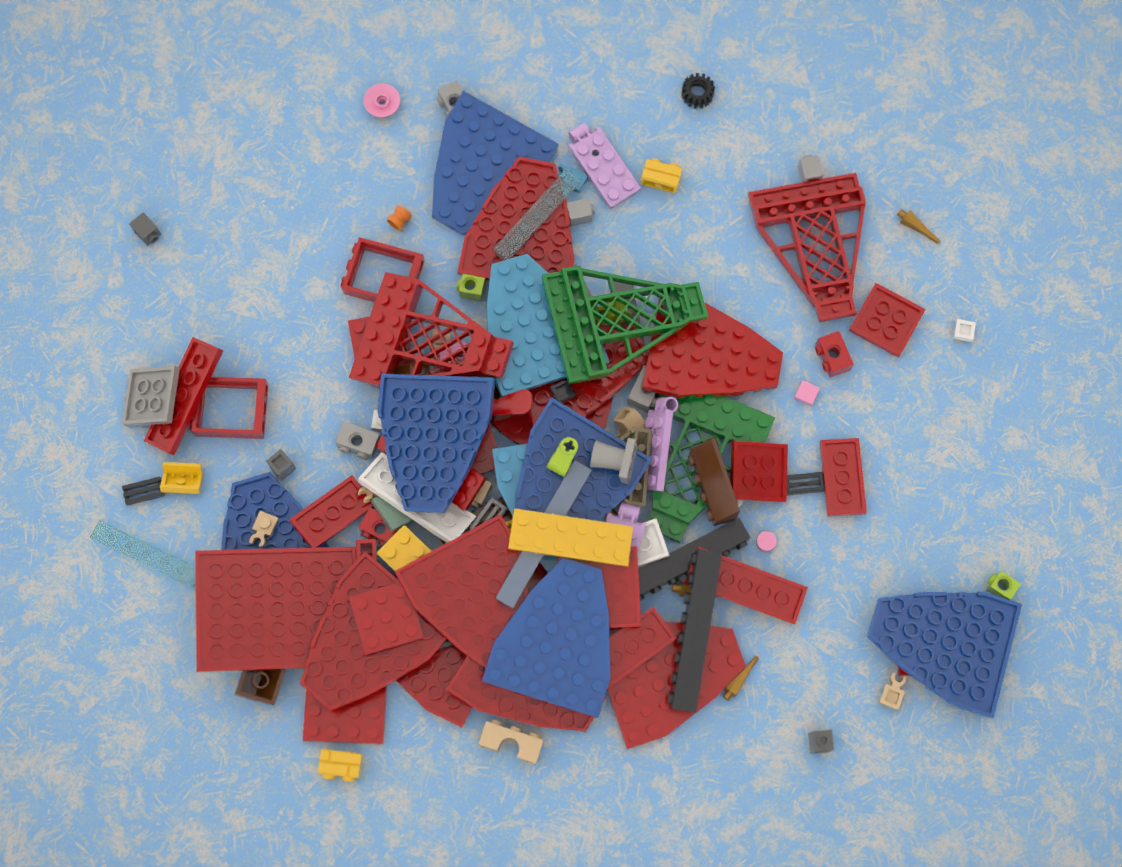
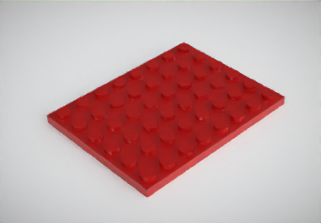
[195,547,357,673]

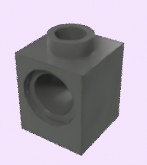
[129,212,162,246]
[266,449,296,481]
[808,730,834,754]

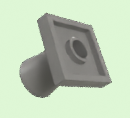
[590,438,638,485]

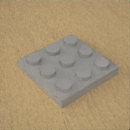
[122,366,180,426]

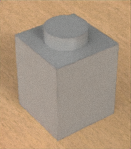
[797,155,823,182]
[567,198,595,226]

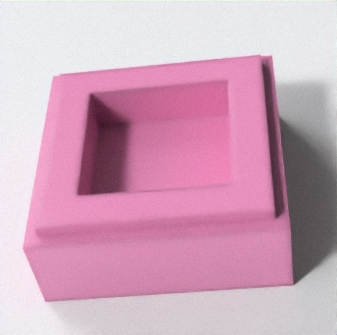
[794,380,820,406]

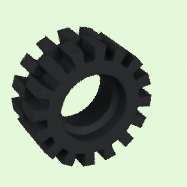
[681,73,715,109]

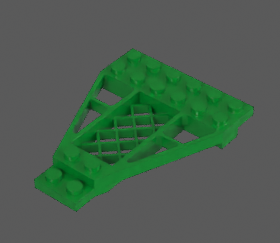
[541,266,708,384]
[647,394,775,543]

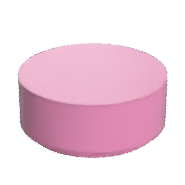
[756,531,777,552]

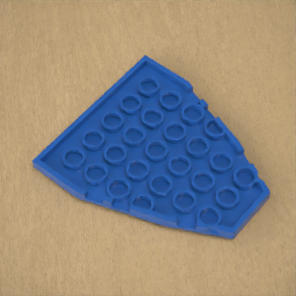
[432,91,559,235]
[377,374,495,514]
[515,397,652,556]
[221,472,329,550]
[482,558,610,718]
[867,592,1022,719]

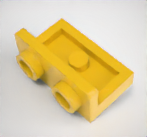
[160,462,204,494]

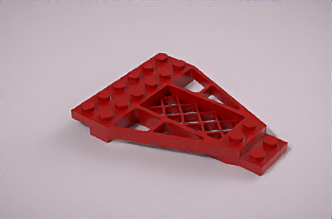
[748,173,866,322]
[349,272,514,388]

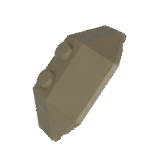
[619,427,652,507]

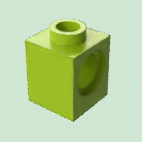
[456,274,486,302]
[986,571,1021,600]

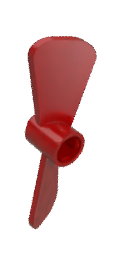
[492,389,533,417]

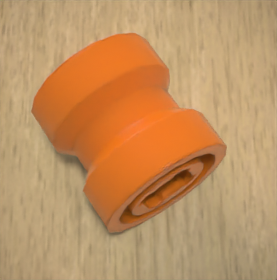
[386,205,412,231]

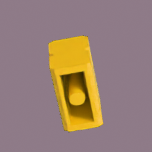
[641,158,682,194]
[318,749,363,782]

